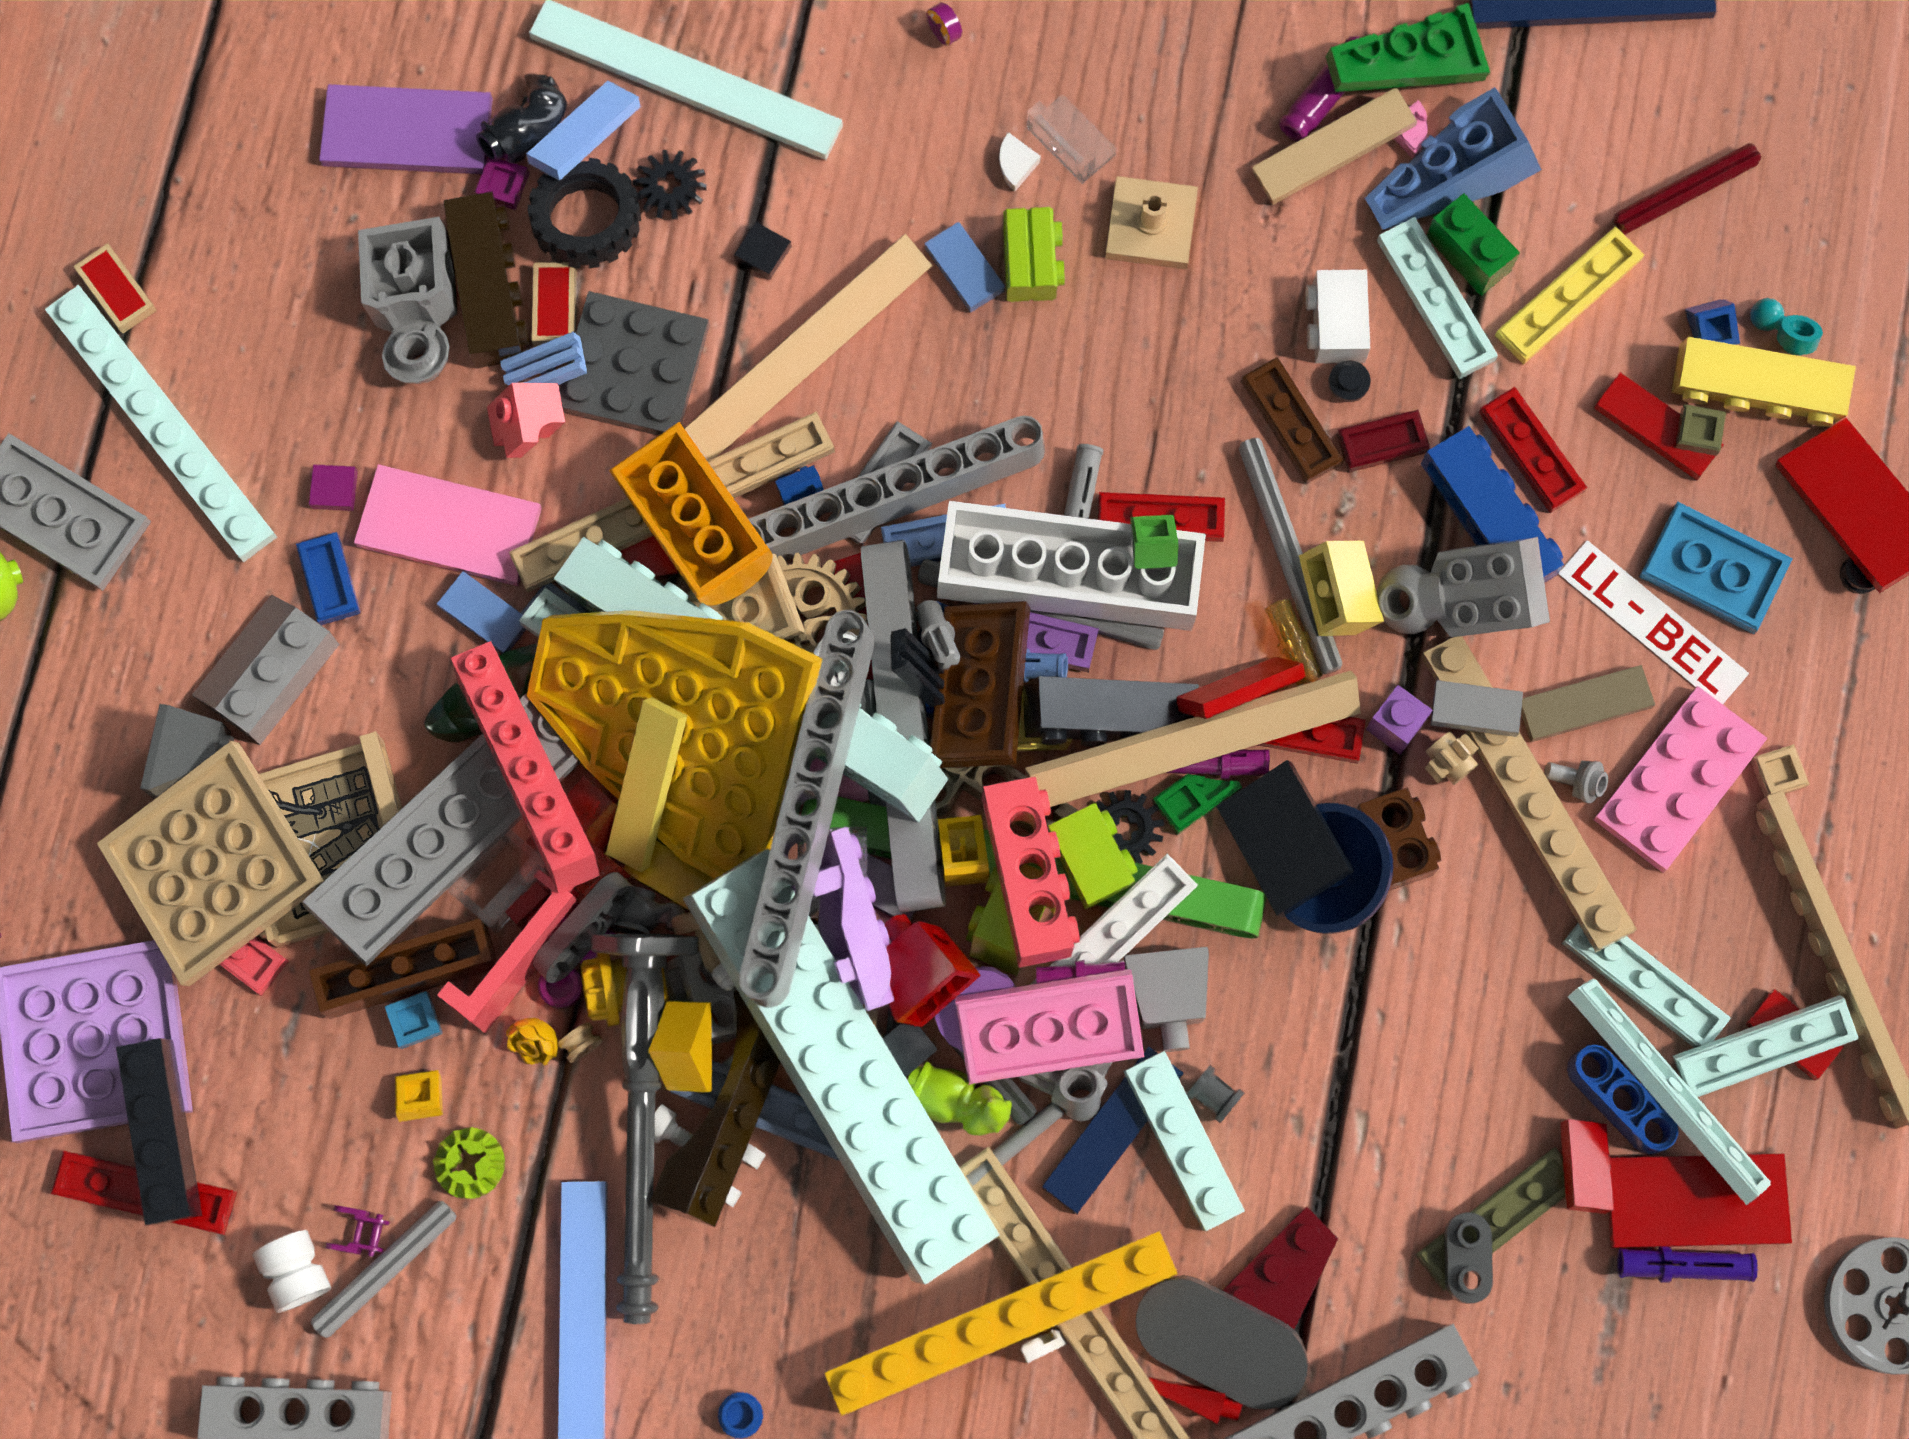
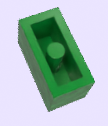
[1426,193,1520,296]

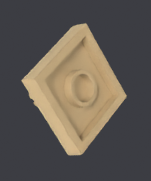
[1105,176,1198,269]

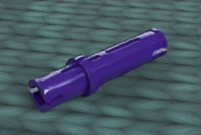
[1617,1247,1758,1283]

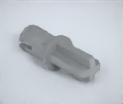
[914,600,960,669]

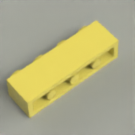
[1671,337,1856,426]

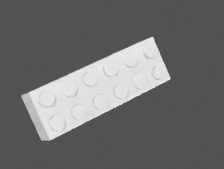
[937,501,1206,631]

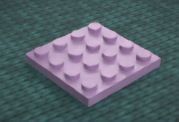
[0,940,193,1143]

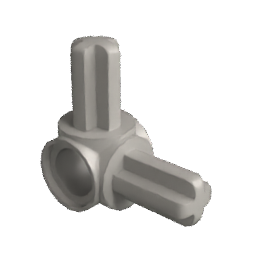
[1019,1062,1113,1121]

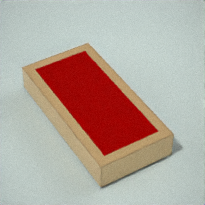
[73,243,157,334]
[532,262,577,346]

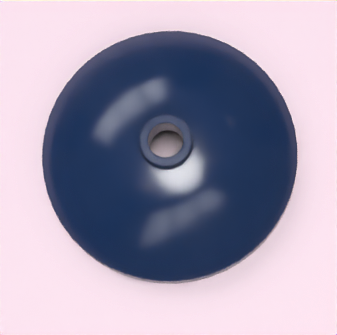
[1285,803,1393,934]

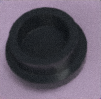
[1328,360,1371,402]

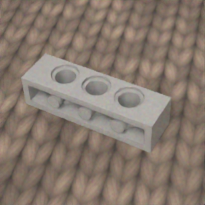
[198,1377,392,1439]

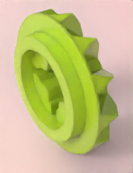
[433,1127,505,1199]

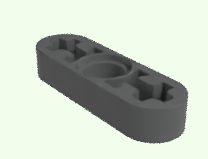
[533,872,636,983]

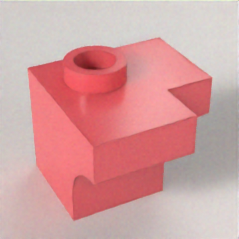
[487,383,565,458]

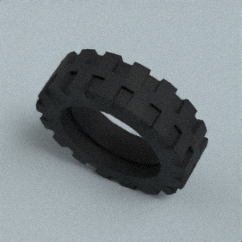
[528,158,641,268]

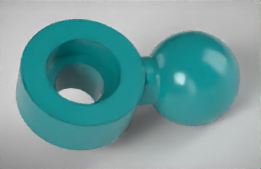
[1750,298,1823,356]

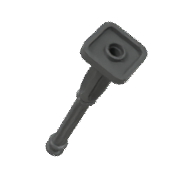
[591,934,699,1324]

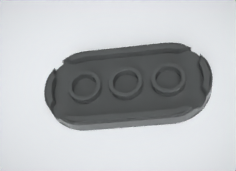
[1136,1275,1308,1410]

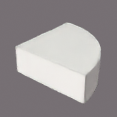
[1000,132,1041,191]
[1020,1329,1067,1364]

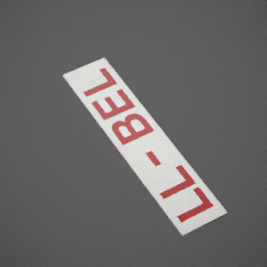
[1558,540,1749,704]

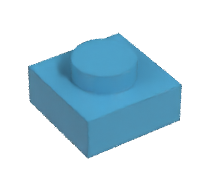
[385,991,443,1049]

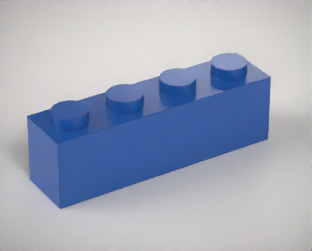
[1421,426,1564,583]

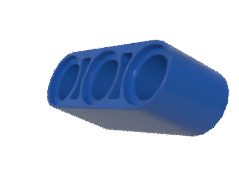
[1567,1045,1679,1154]

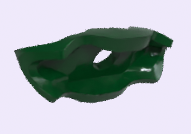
[424,643,538,743]

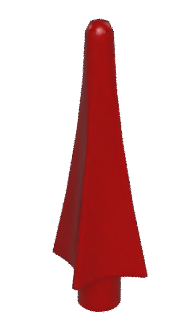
[1147,1376,1243,1424]

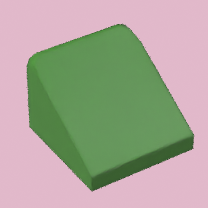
[1130,515,1179,569]

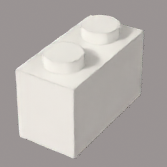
[1306,270,1370,364]

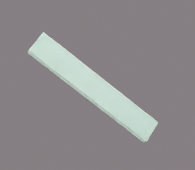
[1568,979,1771,1205]

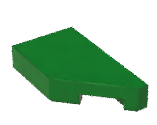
[1152,774,1242,835]

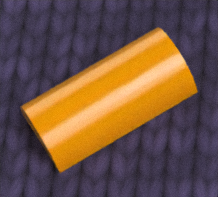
[609,422,773,606]

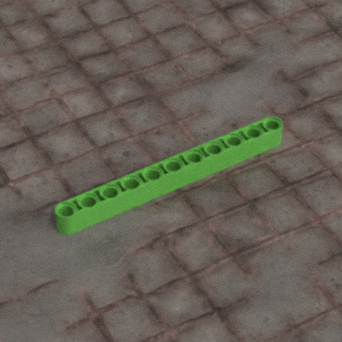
[801,796,1267,939]

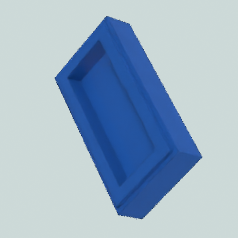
[296,532,361,625]

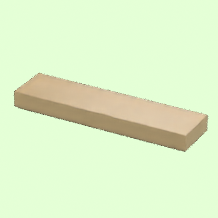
[1252,87,1417,205]

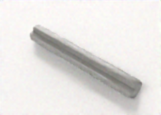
[311,1201,457,1338]

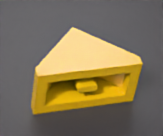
[938,815,989,887]
[648,1001,712,1092]

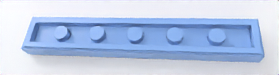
[558,1181,608,1439]

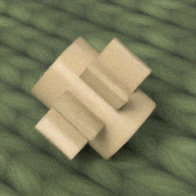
[1425,732,1479,785]

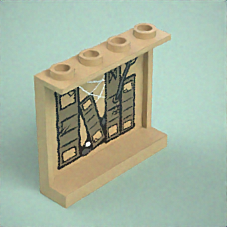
[259,732,402,948]

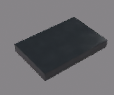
[1216,760,1354,917]

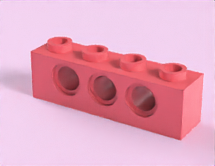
[981,777,1080,968]

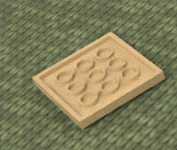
[97,741,324,986]

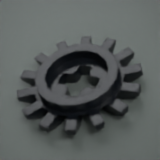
[633,150,707,220]
[1096,790,1164,864]

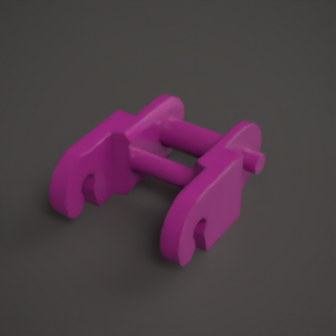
[325,1205,390,1257]

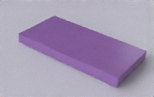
[320,84,493,174]

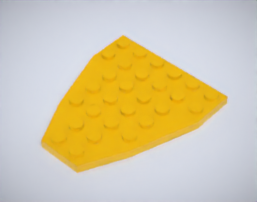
[526,610,822,878]

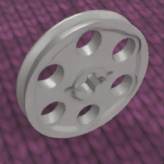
[1824,1237,1909,1374]

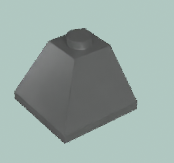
[140,704,234,799]

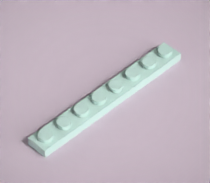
[45,285,277,563]

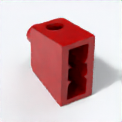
[884,914,981,1027]

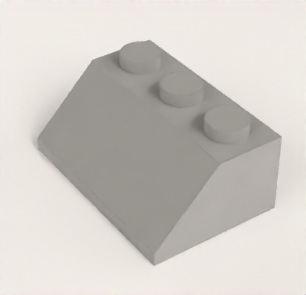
[192,594,340,745]

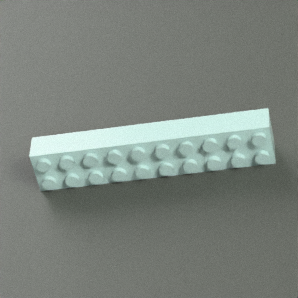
[553,536,948,823]
[683,849,999,1285]

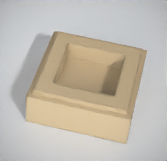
[1751,744,1809,798]

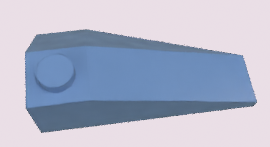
[1365,87,1541,230]

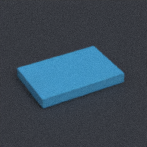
[1639,502,1793,634]

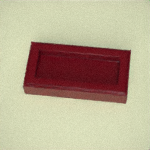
[1336,410,1430,473]

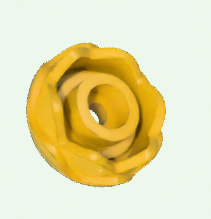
[506,1017,558,1066]

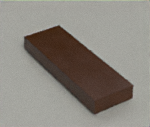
[1241,357,1343,484]

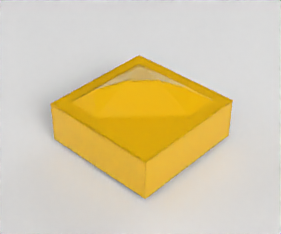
[395,1070,443,1122]

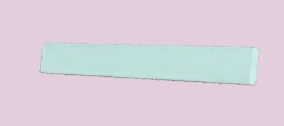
[529,0,843,160]

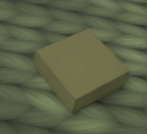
[1675,404,1726,456]

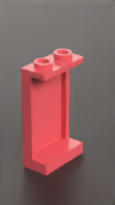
[437,870,580,1033]

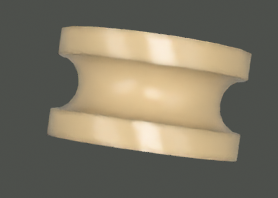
[558,1022,603,1063]

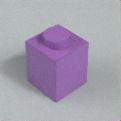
[1366,685,1433,755]

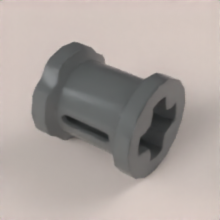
[1187,1065,1245,1123]

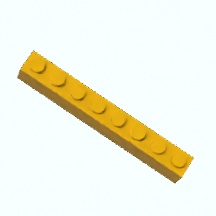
[825,1231,1178,1416]

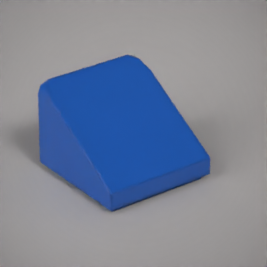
[1685,299,1740,345]

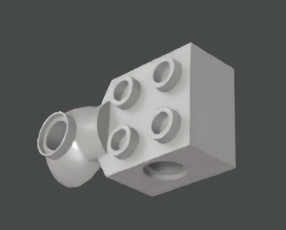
[358,217,457,384]
[1376,537,1550,637]

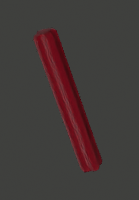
[1613,143,1761,234]

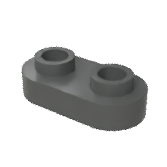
[1444,1212,1493,1304]

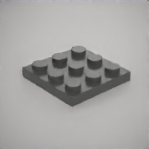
[559,291,710,435]

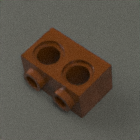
[1356,787,1441,891]

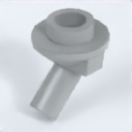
[1544,760,1608,803]

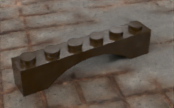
[650,988,781,1227]

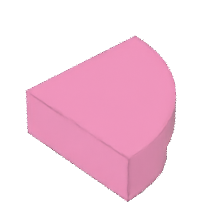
[1394,100,1428,159]

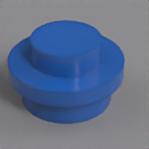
[718,1392,763,1438]

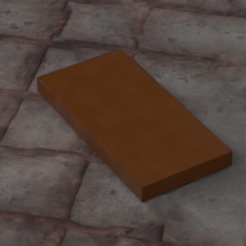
[930,601,1030,768]

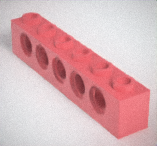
[451,641,600,893]

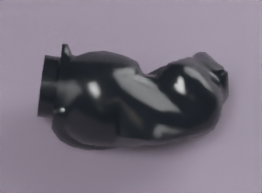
[476,73,567,163]

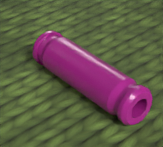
[1279,36,1359,142]

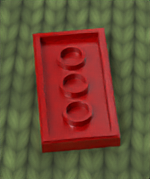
[1775,418,1909,594]
[1608,1154,1792,1249]

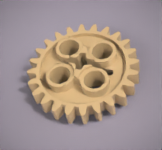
[778,553,868,654]

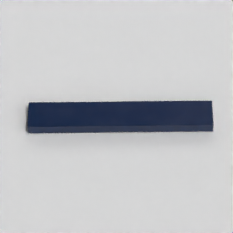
[1469,0,1717,29]

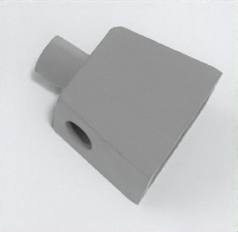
[1123,947,1209,1052]

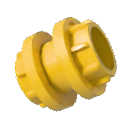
[581,953,668,1026]

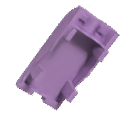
[791,827,894,1011]

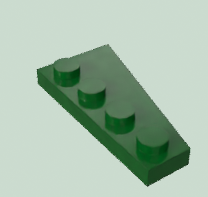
[1325,3,1490,92]

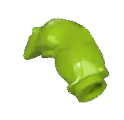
[907,1062,1012,1136]

